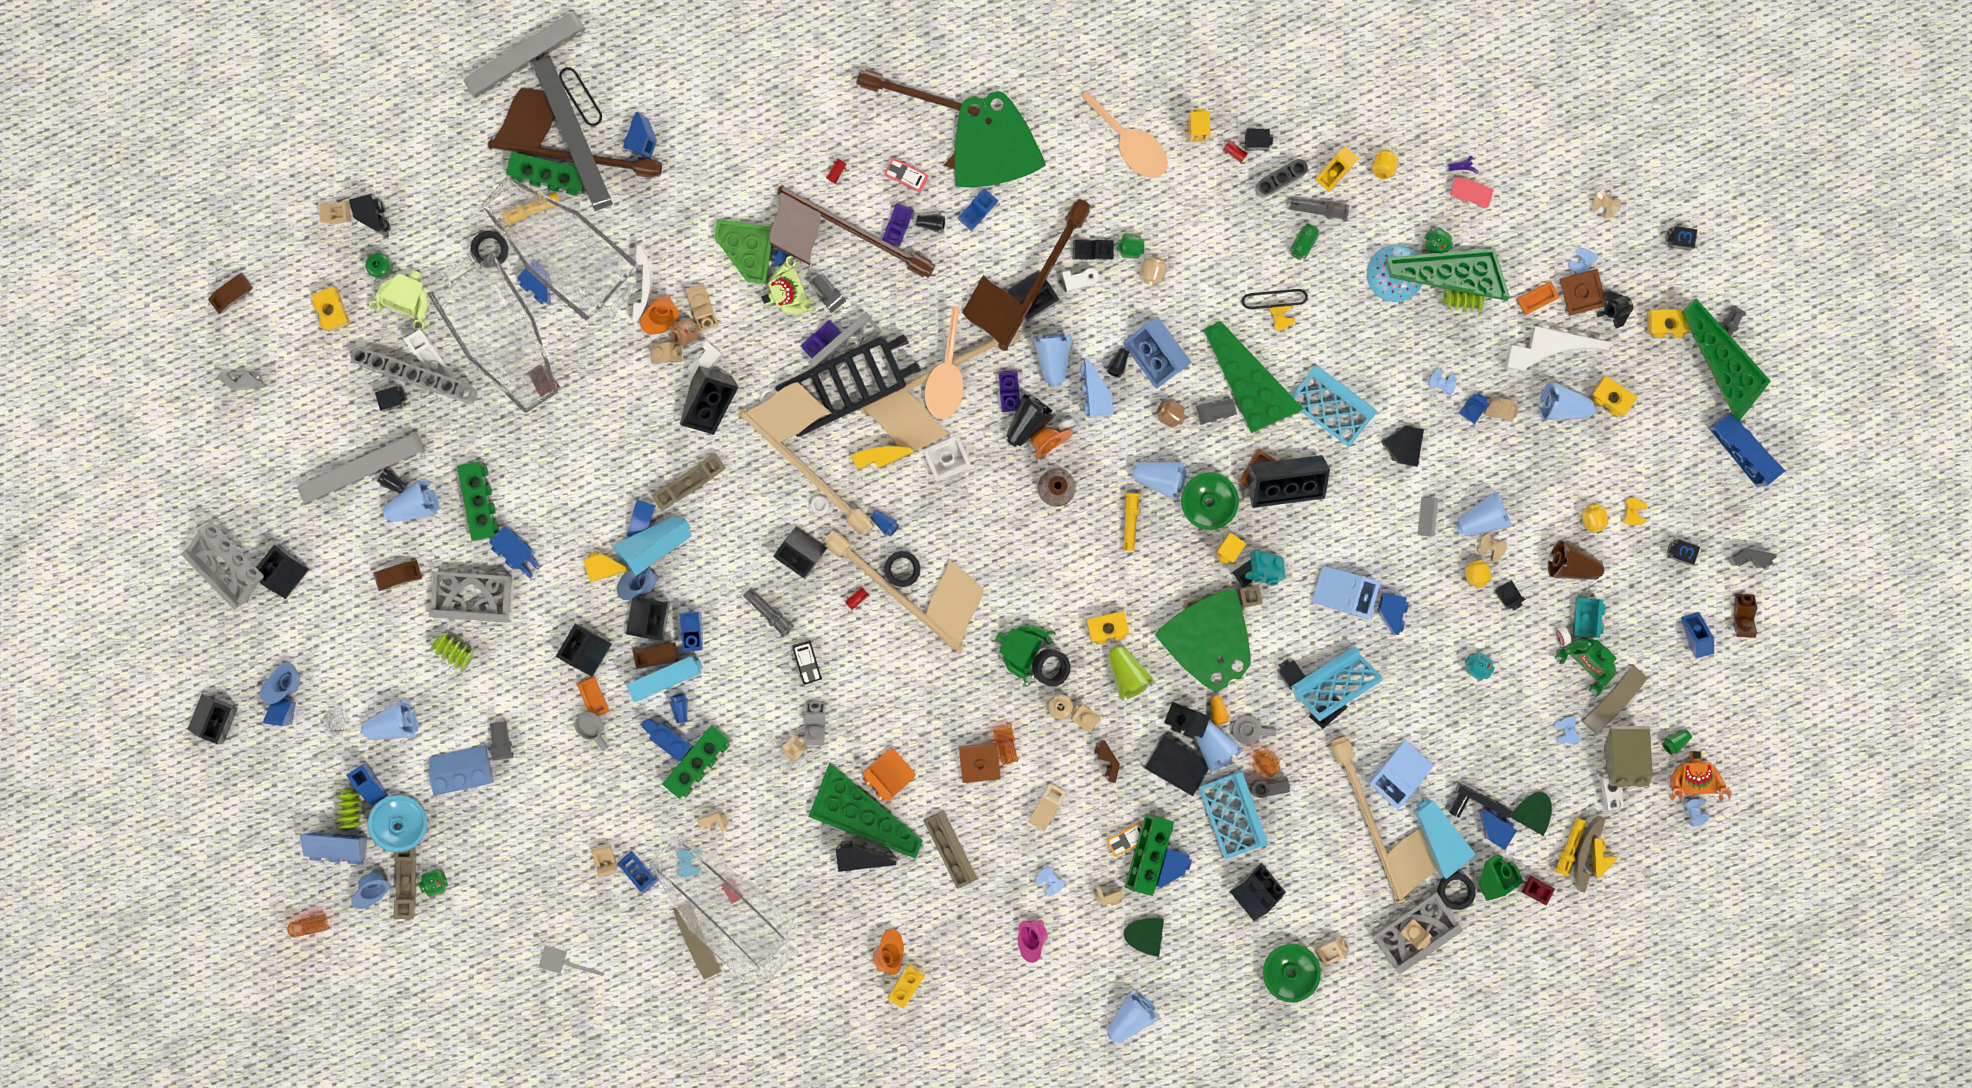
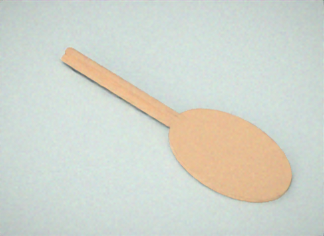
[1081,91,1168,178]
[925,306,963,419]

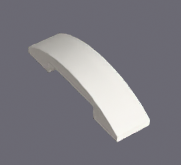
[632,245,652,324]
[404,329,455,403]

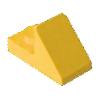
[1591,837,1618,878]

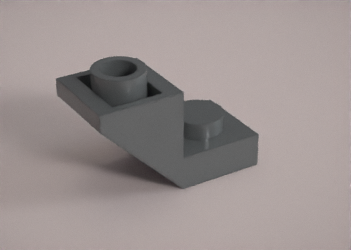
[1727,548,1777,569]

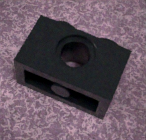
[1164,702,1211,739]

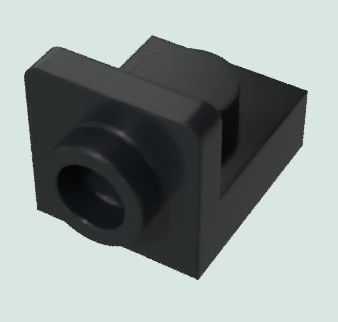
[1232,559,1253,587]
[1495,580,1526,611]

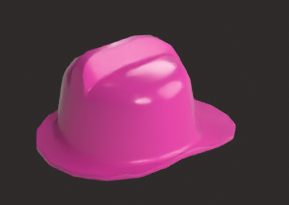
[1018,920,1048,963]

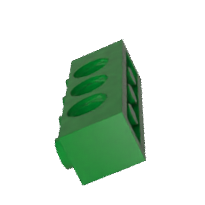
[506,152,585,196]
[457,461,500,542]
[662,724,730,799]
[1124,813,1174,896]

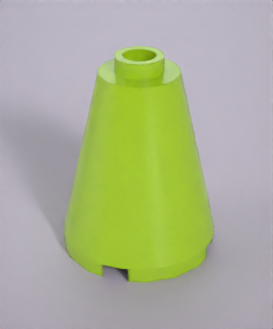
[1108,645,1155,701]

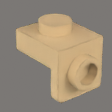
[319,202,351,224]
[651,342,682,364]
[1485,396,1518,422]
[592,844,617,877]
[1094,885,1125,906]

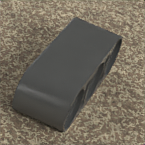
[1256,159,1308,198]

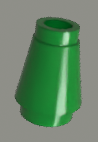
[1662,729,1692,755]

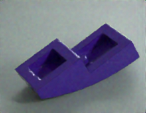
[882,203,914,247]
[800,320,842,359]

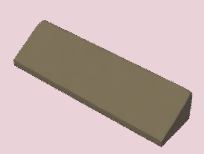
[923,810,978,889]

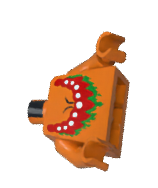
[1670,751,1732,801]

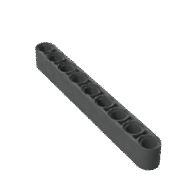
[532,55,613,212]

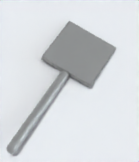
[539,945,604,976]

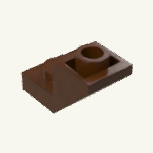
[208,273,253,315]
[373,560,422,591]
[1734,594,1758,638]
[632,642,679,669]
[1094,739,1120,783]

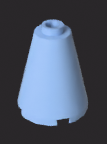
[1033,334,1072,387]
[1539,382,1596,420]
[1132,462,1187,500]
[383,479,440,522]
[1456,491,1512,536]
[361,700,419,740]
[1195,720,1242,773]
[1107,990,1160,1043]

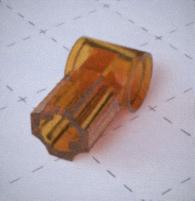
[993,724,1018,765]
[287,914,329,938]

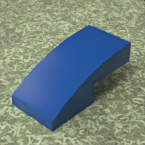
[958,188,999,232]
[627,499,656,537]

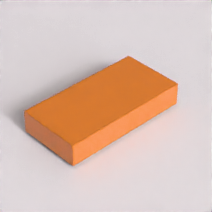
[1516,281,1560,316]
[577,676,610,716]

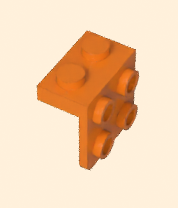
[862,748,916,802]

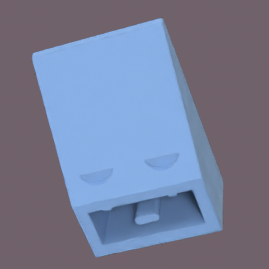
[1080,358,1113,419]
[1312,566,1381,619]
[1367,740,1434,809]

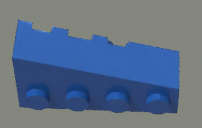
[1709,413,1785,487]

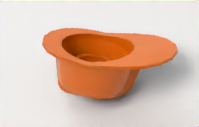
[640,295,679,335]
[1030,427,1073,459]
[873,929,904,975]

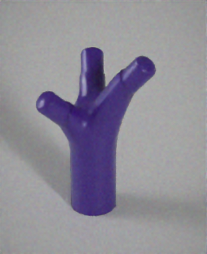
[1448,156,1479,174]

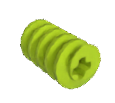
[1443,289,1485,313]
[430,633,473,672]
[336,789,361,829]

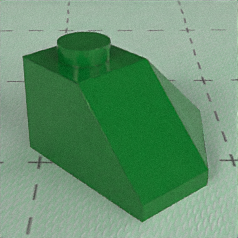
[1479,854,1524,901]

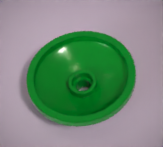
[1181,472,1239,530]
[1263,944,1321,1003]

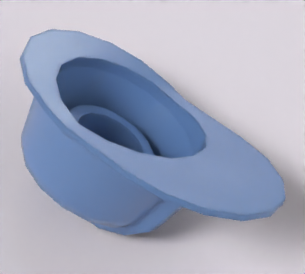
[617,566,659,600]
[260,663,301,704]
[351,869,391,909]

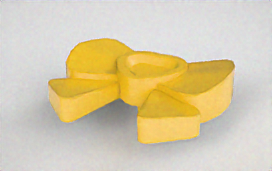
[1268,302,1295,331]
[1622,498,1648,525]

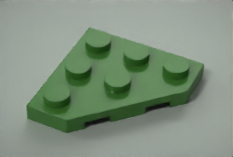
[714,219,772,285]

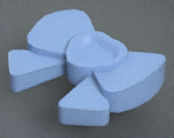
[1569,248,1598,274]
[1428,368,1457,395]
[1554,716,1581,745]
[1684,798,1710,826]
[1036,866,1065,895]

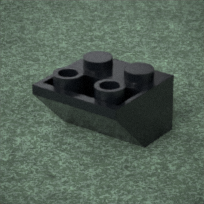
[349,194,391,237]
[1006,270,1060,322]
[773,526,828,579]
[256,545,310,599]
[626,597,670,641]
[555,623,612,677]
[187,694,238,744]
[1229,863,1286,921]

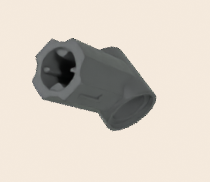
[809,273,846,313]
[1196,399,1237,425]
[490,721,514,761]
[1250,776,1290,798]

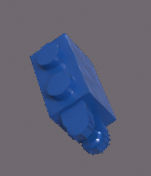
[489,526,541,579]
[641,718,693,762]

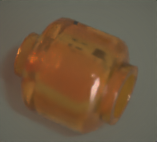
[1252,749,1281,777]

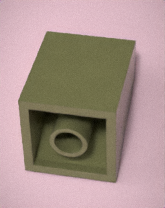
[1604,726,1653,787]

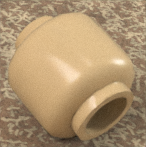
[1139,256,1167,286]
[1048,694,1073,720]

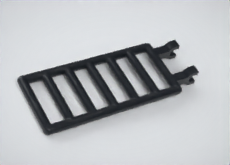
[775,334,922,437]

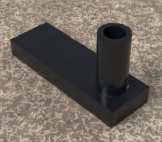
[1449,783,1513,818]

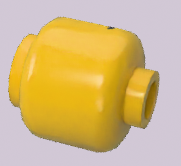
[1372,150,1399,180]
[1582,503,1609,532]
[1465,560,1492,588]

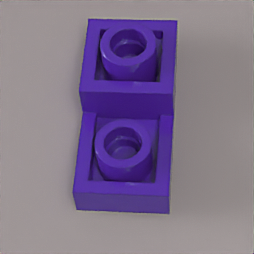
[998,370,1020,412]

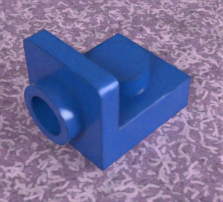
[1458,393,1490,424]

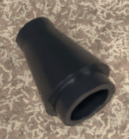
[916,214,945,233]
[1107,348,1129,378]
[377,469,407,494]

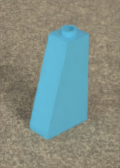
[612,515,692,576]
[626,656,703,702]
[1414,799,1476,879]

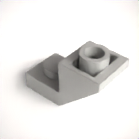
[216,371,265,391]
[805,701,825,745]

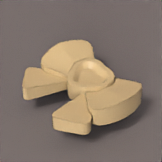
[1591,190,1621,219]
[1478,533,1507,562]

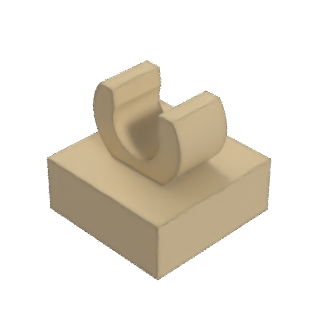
[781,735,808,762]

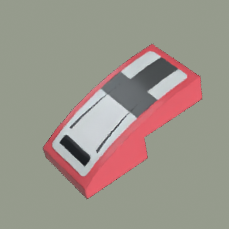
[884,158,929,193]

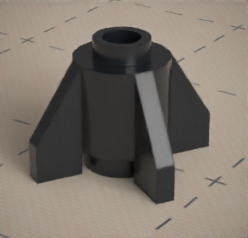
[1597,290,1633,329]

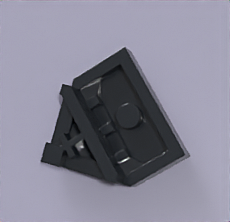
[1381,426,1424,467]

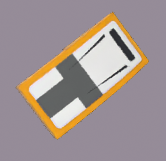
[1106,822,1142,857]

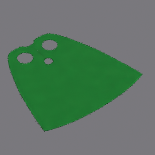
[955,91,1046,187]
[1155,588,1251,691]

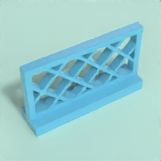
[1292,365,1378,447]
[1291,646,1383,721]
[1198,771,1269,859]

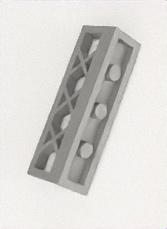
[808,312,882,381]

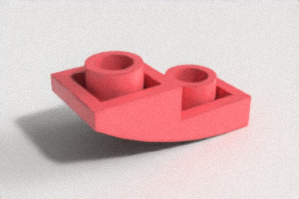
[1450,177,1494,209]

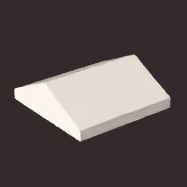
[923,435,972,482]

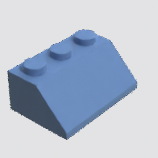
[1123,317,1192,389]
[429,745,494,796]
[300,832,367,864]

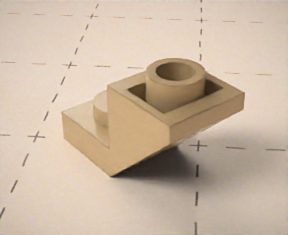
[685,283,718,332]
[1028,783,1067,832]

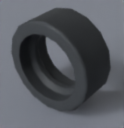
[470,231,509,268]
[884,551,921,587]
[1032,649,1071,687]
[1437,873,1476,910]

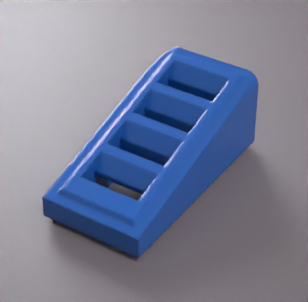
[617,851,659,893]

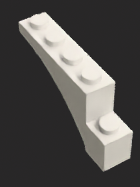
[1504,324,1611,373]

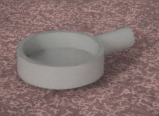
[574,712,609,751]
[1232,716,1276,745]

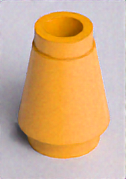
[1210,696,1230,725]

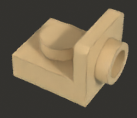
[1071,704,1100,733]
[697,811,729,832]
[1399,918,1432,950]
[1316,935,1349,966]

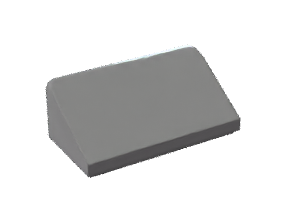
[1417,497,1438,537]

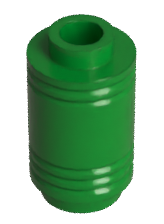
[1289,224,1319,260]

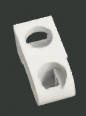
[1061,268,1099,293]
[690,341,724,376]
[1598,773,1624,811]

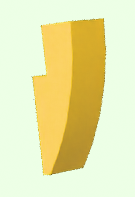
[851,446,914,470]

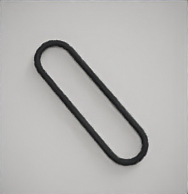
[559,67,602,126]
[1242,289,1308,309]

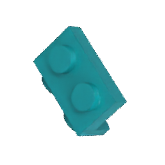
[1245,550,1286,586]
[1573,597,1606,638]

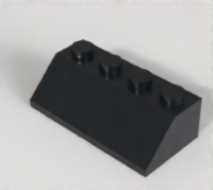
[1248,455,1330,508]

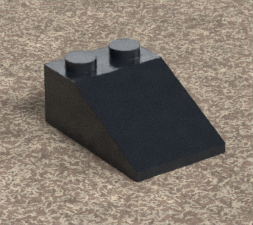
[680,366,739,435]
[1143,734,1209,796]
[836,841,898,872]

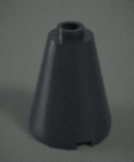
[1006,392,1056,447]

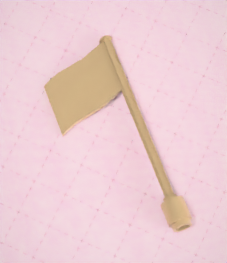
[860,331,1021,451]
[739,382,874,536]
[823,530,983,653]
[1331,735,1438,904]

